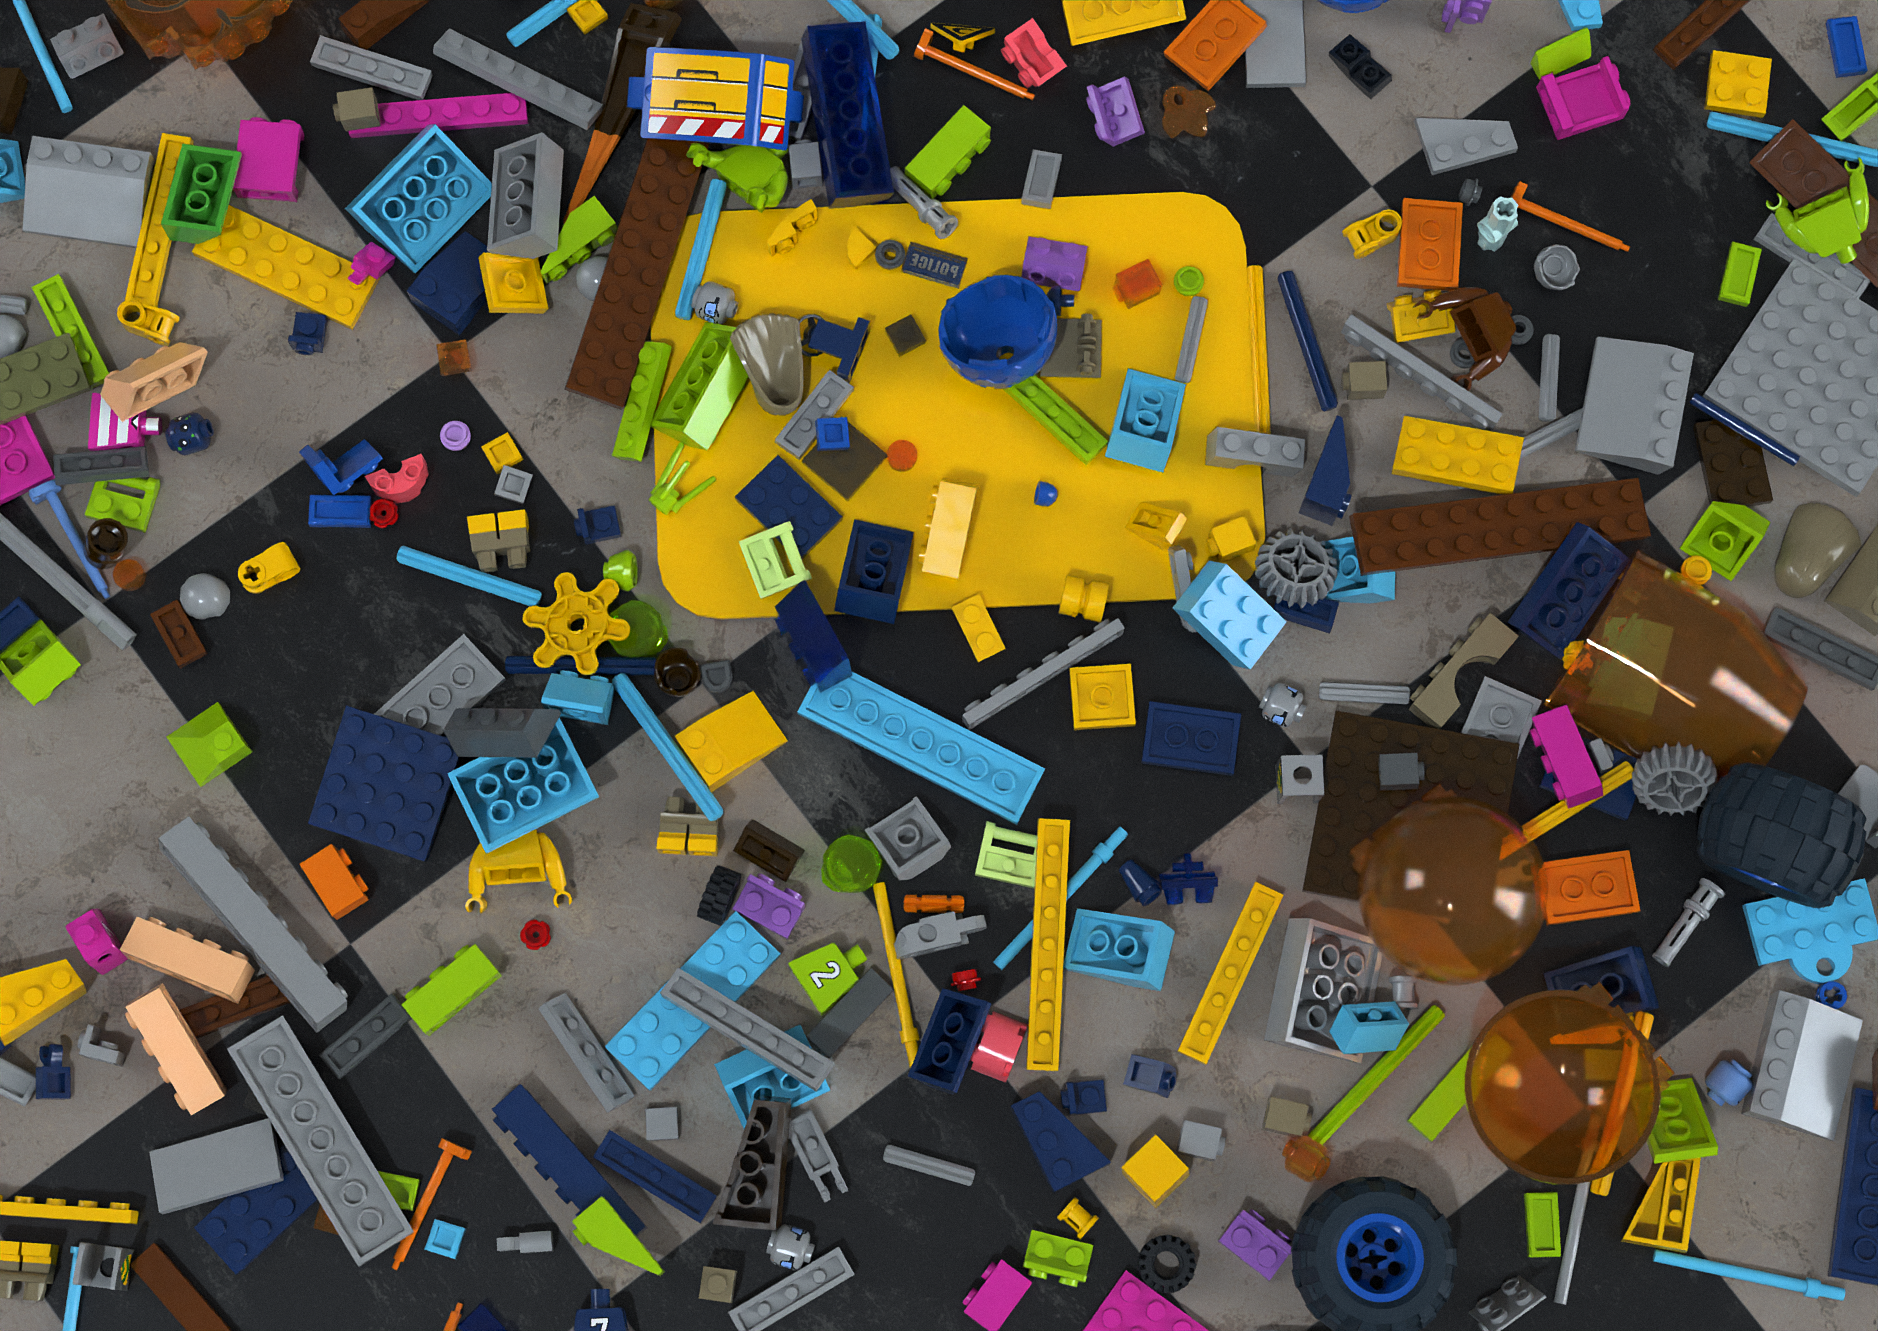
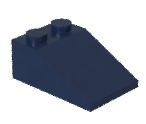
[407,231,490,336]
[1298,415,1352,526]
[834,519,914,624]
[1543,946,1659,1033]

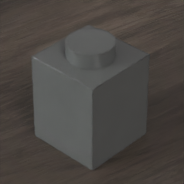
[1378,753,1424,791]

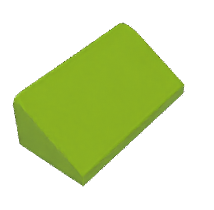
[1530,28,1592,80]

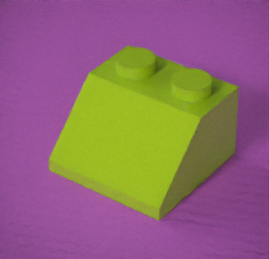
[0,619,81,706]

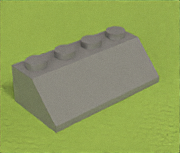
[487,132,564,259]

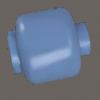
[1705,1059,1753,1106]

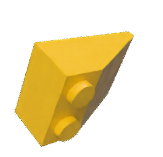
[675,691,788,793]

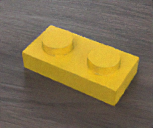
[951,594,1006,662]

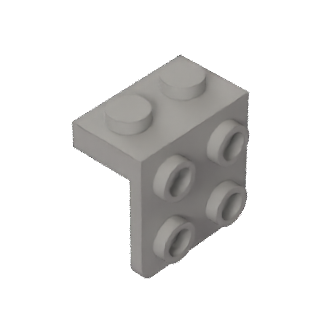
[1838,764,1878,848]

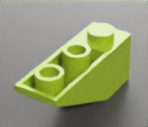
[540,196,617,284]

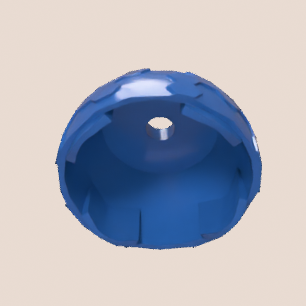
[938,275,1057,389]

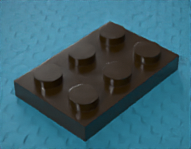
[1693,420,1773,507]

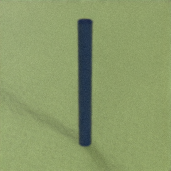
[1689,393,1800,467]

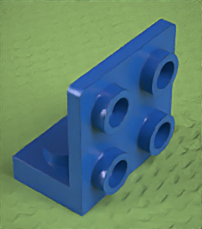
[299,440,383,495]

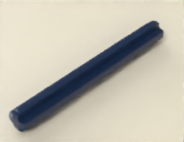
[1277,271,1338,412]
[505,656,657,675]

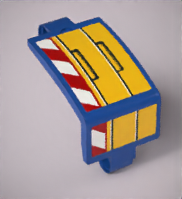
[627,47,804,150]

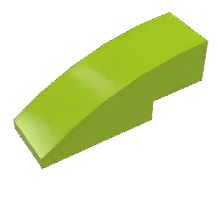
[1821,73,1878,141]

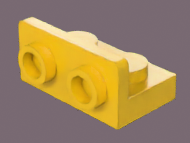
[1386,290,1455,343]

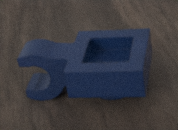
[36,1044,71,1100]

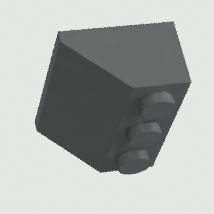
[443,708,561,758]

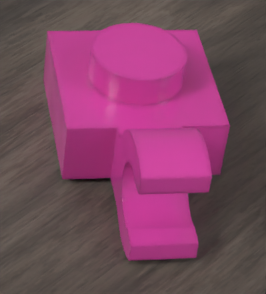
[348,242,396,285]

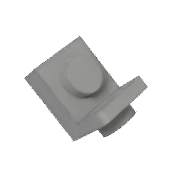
[77,1024,126,1067]

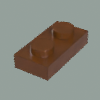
[150,600,208,668]

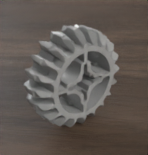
[1255,528,1337,609]
[1632,742,1718,816]

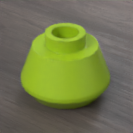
[603,550,638,592]

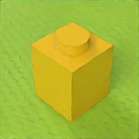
[1206,516,1257,563]

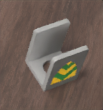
[1275,755,1324,804]
[73,1242,135,1291]

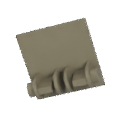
[1040,314,1102,378]

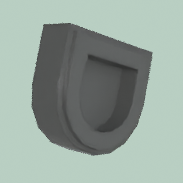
[699,660,733,694]

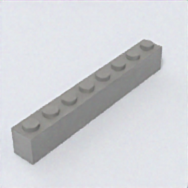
[158,816,348,1033]

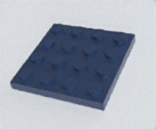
[308,706,461,861]

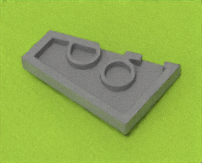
[1414,118,1518,175]

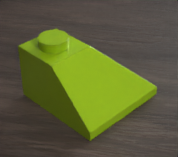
[1679,501,1770,581]
[166,702,252,787]

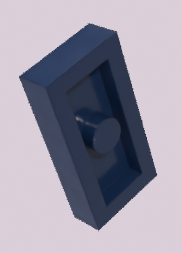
[1273,597,1339,634]

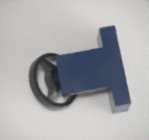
[798,314,870,384]

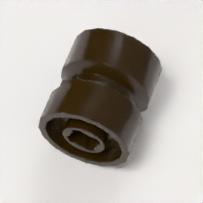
[83,518,128,569]

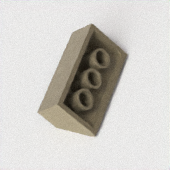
[1824,524,1878,636]

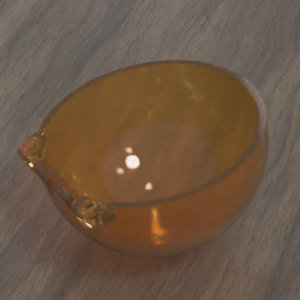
[1350,784,1548,986]
[1464,982,1675,1185]

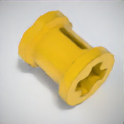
[1057,1197,1099,1239]

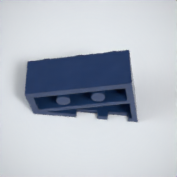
[1010,1091,1111,1193]

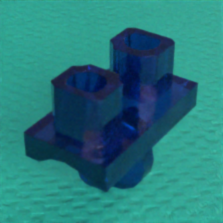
[1159,853,1218,905]

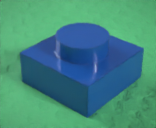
[815,417,850,451]

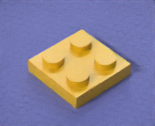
[1705,50,1772,118]
[478,252,549,314]
[1069,664,1136,730]

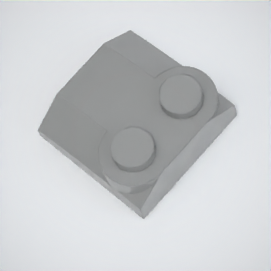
[865,796,951,881]

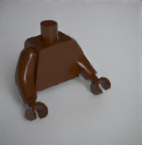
[1413,287,1516,391]

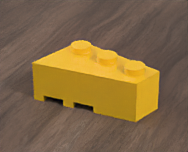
[918,478,979,579]
[1621,1157,1701,1253]

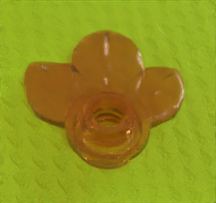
[1162,85,1216,138]

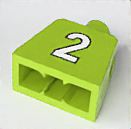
[788,943,868,1016]

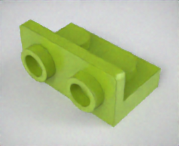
[1022,1230,1093,1287]

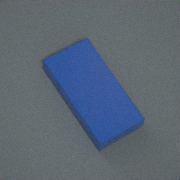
[1825,16,1868,78]
[308,495,372,528]

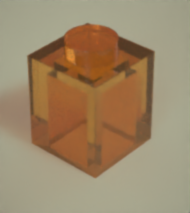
[1113,259,1162,309]

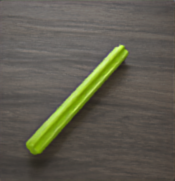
[1307,1005,1445,1147]

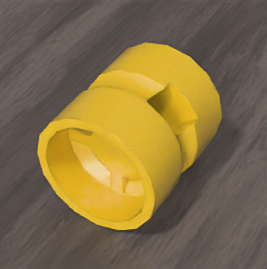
[1058,575,1109,623]

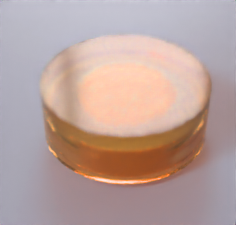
[887,440,917,472]
[113,559,146,591]

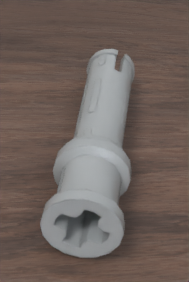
[884,166,958,239]
[1652,878,1725,967]

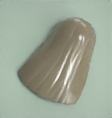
[730,313,804,416]
[1774,502,1862,598]

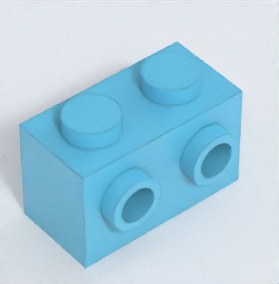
[1329,1001,1409,1054]

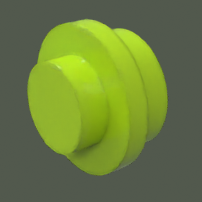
[1174,266,1204,296]

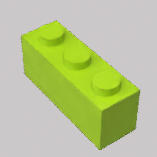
[905,105,991,199]
[401,944,502,1036]

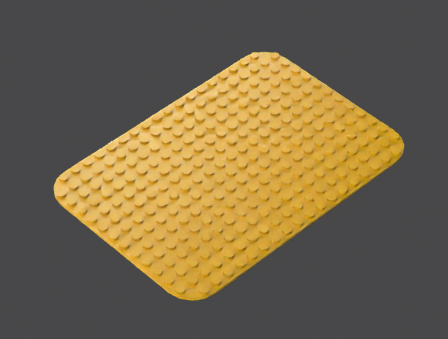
[651,192,1265,620]

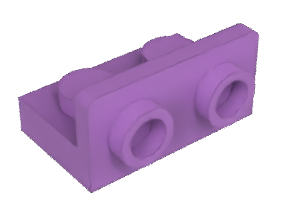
[1441,0,1492,33]
[733,873,805,940]
[1218,1209,1292,1281]

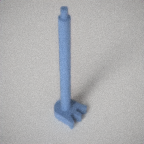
[29,480,110,599]

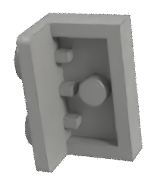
[50,13,124,79]

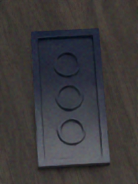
[194,1144,318,1275]

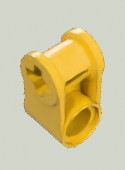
[1342,209,1402,259]
[117,299,180,346]
[238,542,301,594]

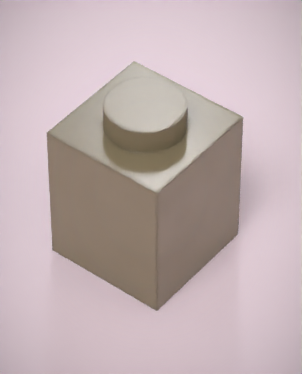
[333,87,381,131]
[1341,361,1387,400]
[1262,1096,1312,1138]
[699,1266,737,1303]

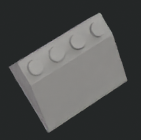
[23,136,156,248]
[1575,337,1694,475]
[1264,918,1385,1064]
[1741,990,1863,1141]

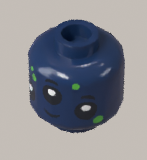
[165,412,214,456]

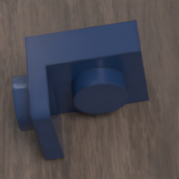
[288,312,328,355]
[573,505,622,545]
[1123,1054,1177,1098]
[1060,1080,1107,1116]

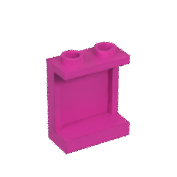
[1536,56,1630,140]
[233,117,305,202]

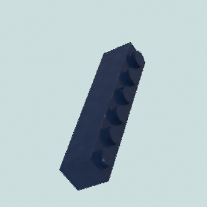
[492,1084,648,1237]

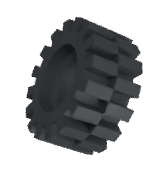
[697,865,741,926]
[1137,1235,1196,1293]

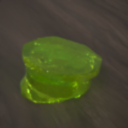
[609,600,668,658]
[821,834,882,893]

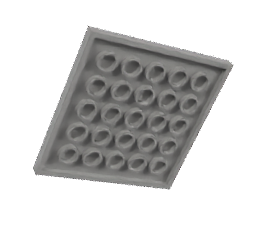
[1702,258,1878,497]

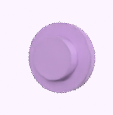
[440,421,471,451]

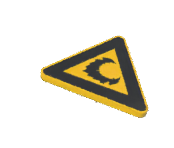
[930,23,995,52]

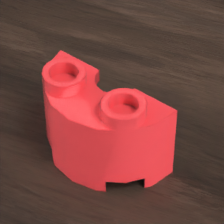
[1001,18,1067,88]
[364,453,429,504]
[970,1011,1028,1083]

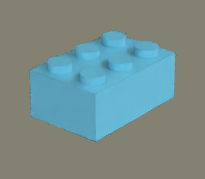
[1173,561,1286,670]

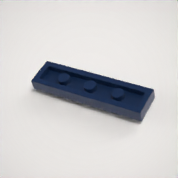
[593,1130,718,1224]

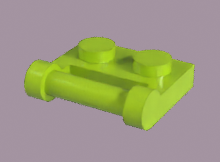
[84,477,160,533]

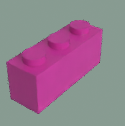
[1529,704,1603,809]

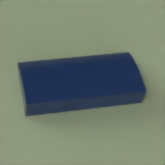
[1507,522,1630,660]

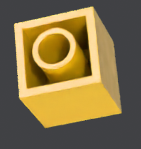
[1121,1134,1190,1209]

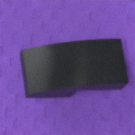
[1328,34,1392,99]

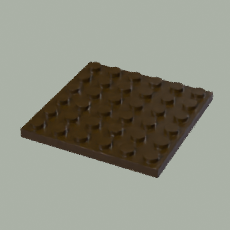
[1302,710,1520,927]

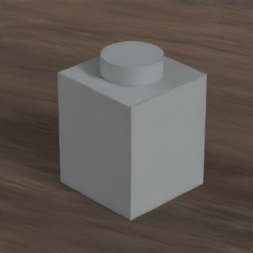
[788,140,822,189]
[1176,1120,1226,1162]

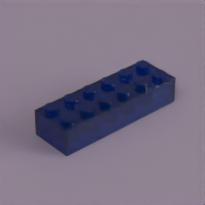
[801,21,894,209]

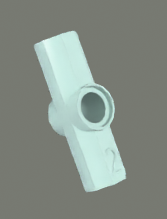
[1477,196,1519,252]

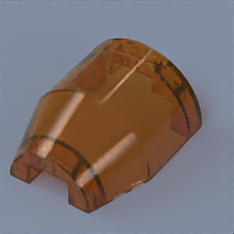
[1543,548,1808,780]

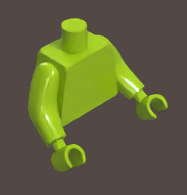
[686,143,789,213]
[1766,157,1869,264]

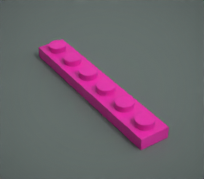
[349,93,528,138]

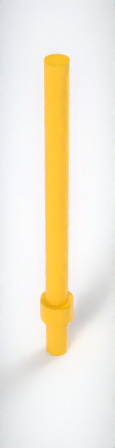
[873,882,920,1068]

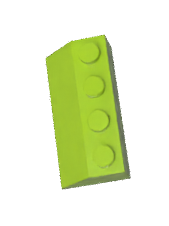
[651,322,748,450]

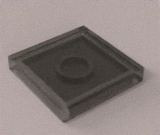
[802,416,887,502]

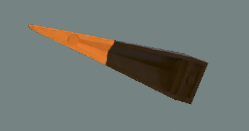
[563,3,682,224]

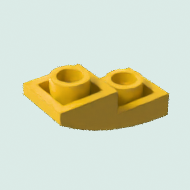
[768,199,818,256]

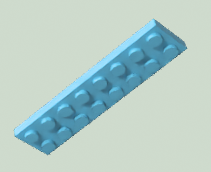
[797,659,1045,825]

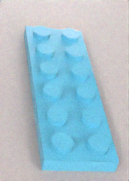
[605,911,781,1091]

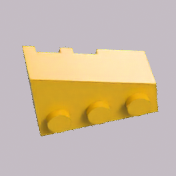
[0,959,87,1046]

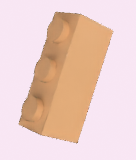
[100,342,208,422]

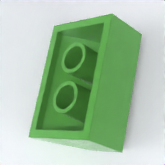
[161,144,242,244]

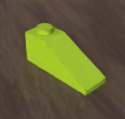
[572,1196,665,1276]

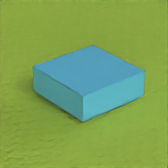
[424,1219,466,1259]

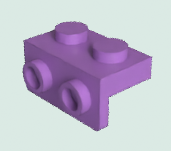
[1086,76,1145,147]
[1021,236,1087,291]

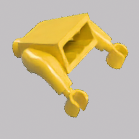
[465,829,572,914]

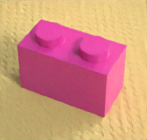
[962,1259,1032,1331]

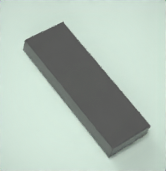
[53,446,150,485]
[806,968,894,1058]
[319,993,412,1080]

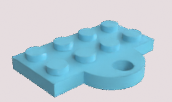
[1742,878,1878,984]

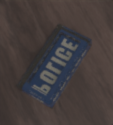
[901,241,968,289]

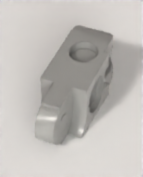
[893,911,987,959]

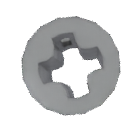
[1389,976,1418,1010]

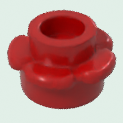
[370,499,398,528]
[520,919,551,950]
[950,969,981,991]

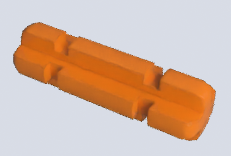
[904,895,964,913]

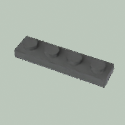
[1761,607,1878,691]

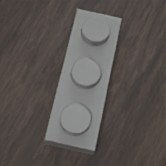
[775,369,854,460]

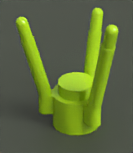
[648,442,716,515]

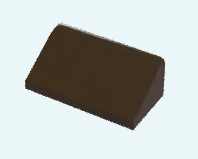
[733,820,805,882]

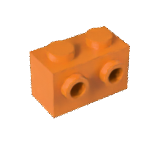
[300,844,369,920]

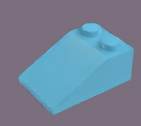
[1105,368,1186,473]
[1063,908,1175,991]

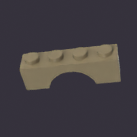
[1408,613,1519,729]

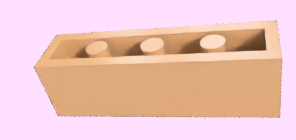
[120,917,255,1004]
[125,983,228,1115]

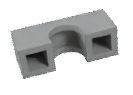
[1205,427,1305,477]

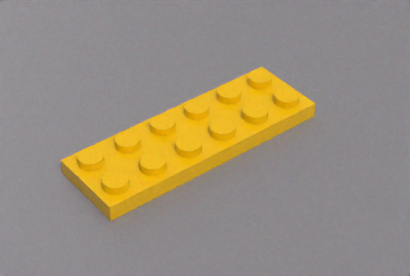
[192,205,380,330]

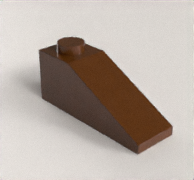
[338,0,430,50]

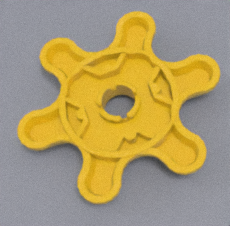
[522,572,630,675]

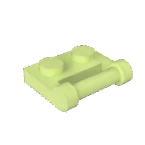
[739,521,813,599]
[975,821,1037,888]

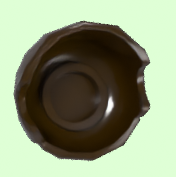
[654,648,700,698]

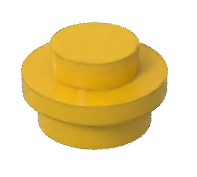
[1681,555,1712,586]

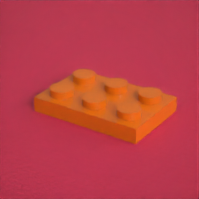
[1164,0,1267,91]
[1397,198,1463,291]
[1535,850,1641,926]

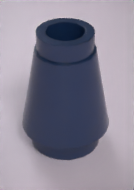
[1118,859,1162,907]

